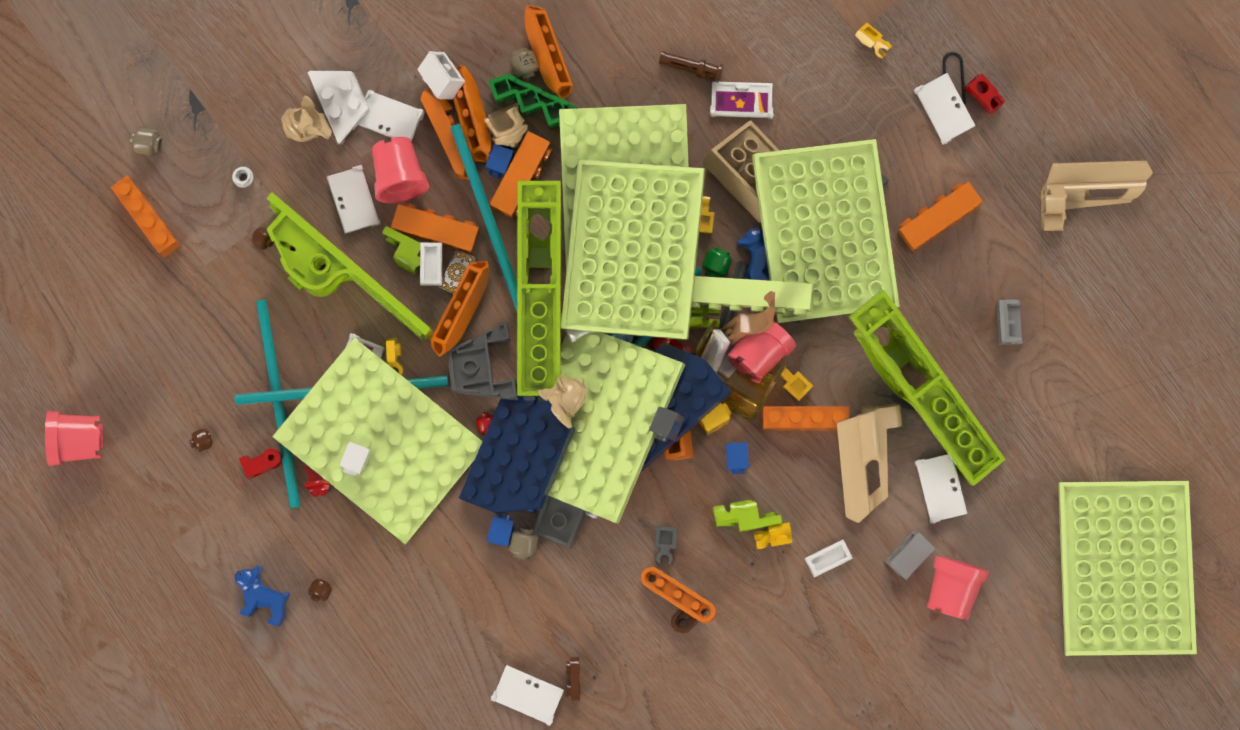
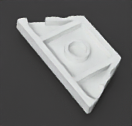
[308,71,370,145]

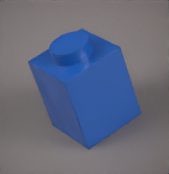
[485,144,515,179]
[725,442,749,474]
[487,514,515,548]

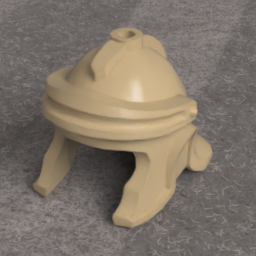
[281,95,332,142]
[484,103,528,149]
[538,376,586,428]

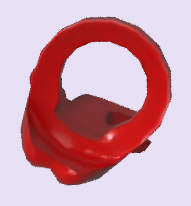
[302,466,330,497]

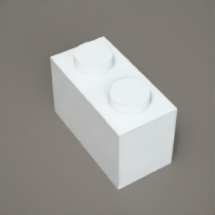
[417,51,465,100]
[339,442,372,477]

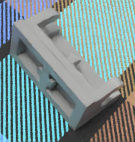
[996,300,1023,345]
[884,531,936,580]

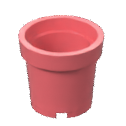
[371,137,429,204]
[726,312,797,383]
[45,411,103,466]
[927,555,990,620]

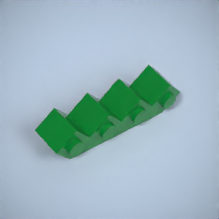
[489,74,579,130]

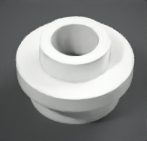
[232,167,254,188]

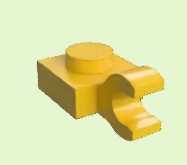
[855,23,892,59]
[699,196,715,234]
[386,338,404,375]
[776,365,813,401]
[754,522,792,549]

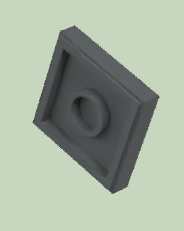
[533,496,586,549]

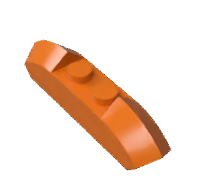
[524,5,573,100]
[453,65,492,163]
[420,87,475,180]
[430,261,489,357]

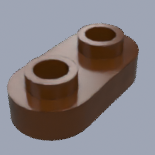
[671,596,708,634]
[566,657,580,701]

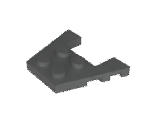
[447,321,518,400]

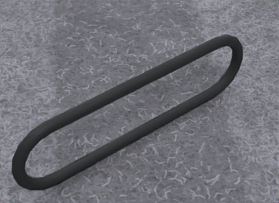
[942,52,966,107]

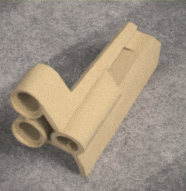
[1040,161,1153,231]
[837,404,902,523]

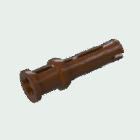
[659,51,723,83]

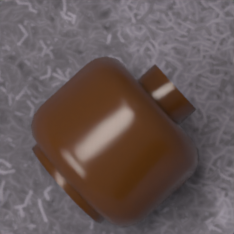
[252,227,274,250]
[189,429,213,452]
[308,579,332,602]

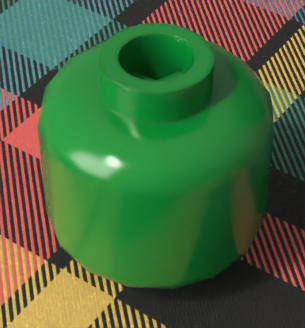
[701,247,732,278]

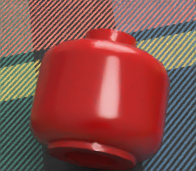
[476,412,493,435]

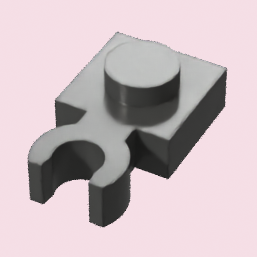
[654,526,677,564]

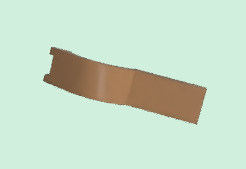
[720,291,775,348]

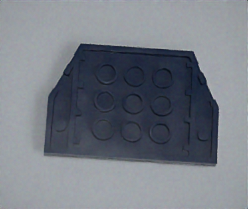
[640,343,733,473]
[459,384,575,514]

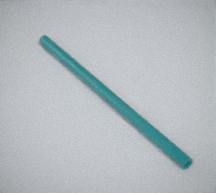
[450,124,517,311]
[256,300,301,509]
[235,375,449,405]

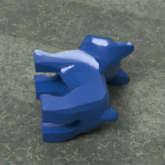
[736,227,770,281]
[234,566,290,627]

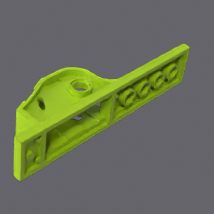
[517,181,561,396]
[267,192,433,342]
[848,290,1006,486]

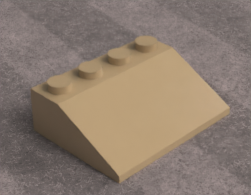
[702,120,780,223]

